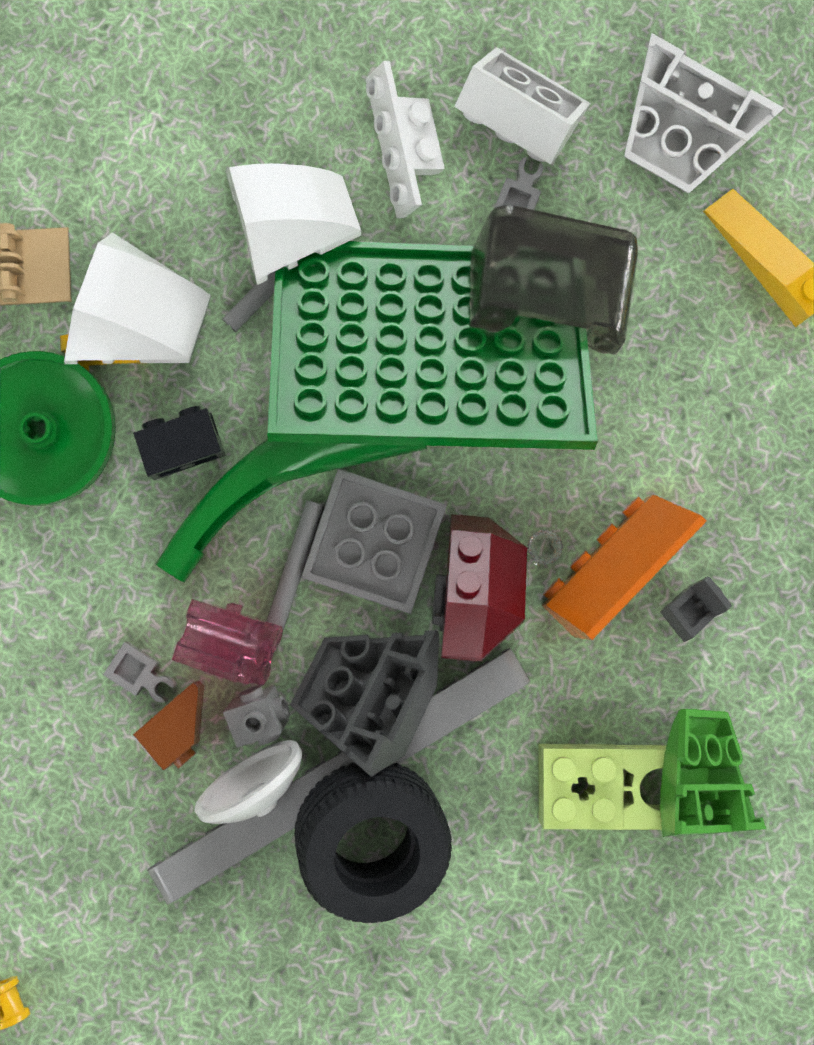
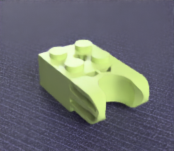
[538,744,666,830]

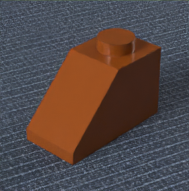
[133,681,204,771]

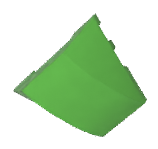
[660,709,766,837]

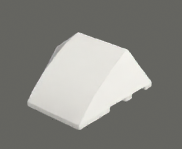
[624,33,784,194]
[226,163,361,285]
[64,233,211,364]

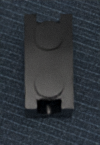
[133,406,226,480]

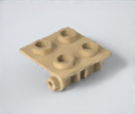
[0,223,72,306]

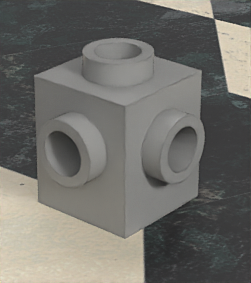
[223,685,290,748]

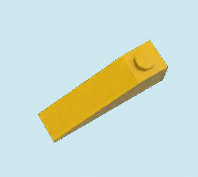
[703,189,814,327]

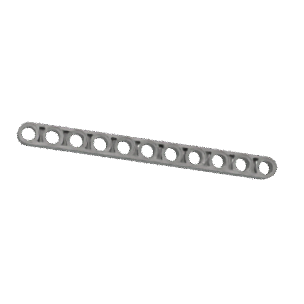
[147,648,530,905]

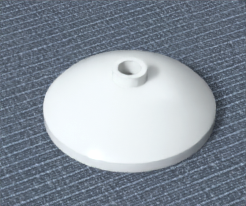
[194,740,303,824]

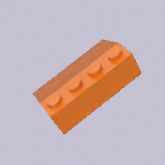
[542,494,707,640]

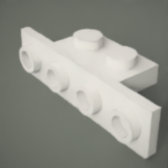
[366,61,445,218]

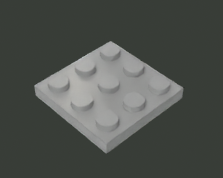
[301,469,447,614]

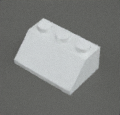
[454,47,591,164]

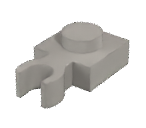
[492,157,543,230]
[103,642,177,703]

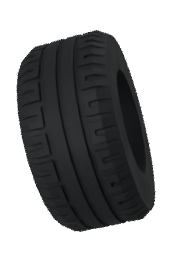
[294,762,452,923]

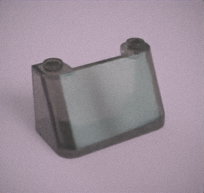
[469,205,638,355]

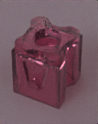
[172,599,283,686]

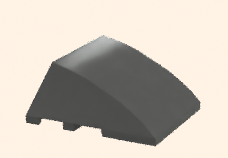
[290,630,439,777]

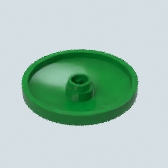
[0,351,116,506]

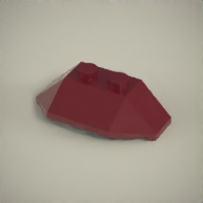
[441,514,527,662]

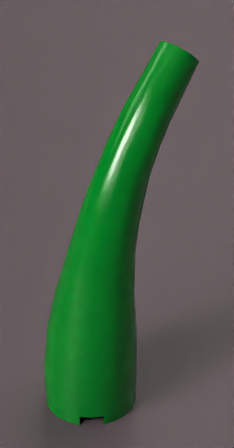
[155,439,427,583]

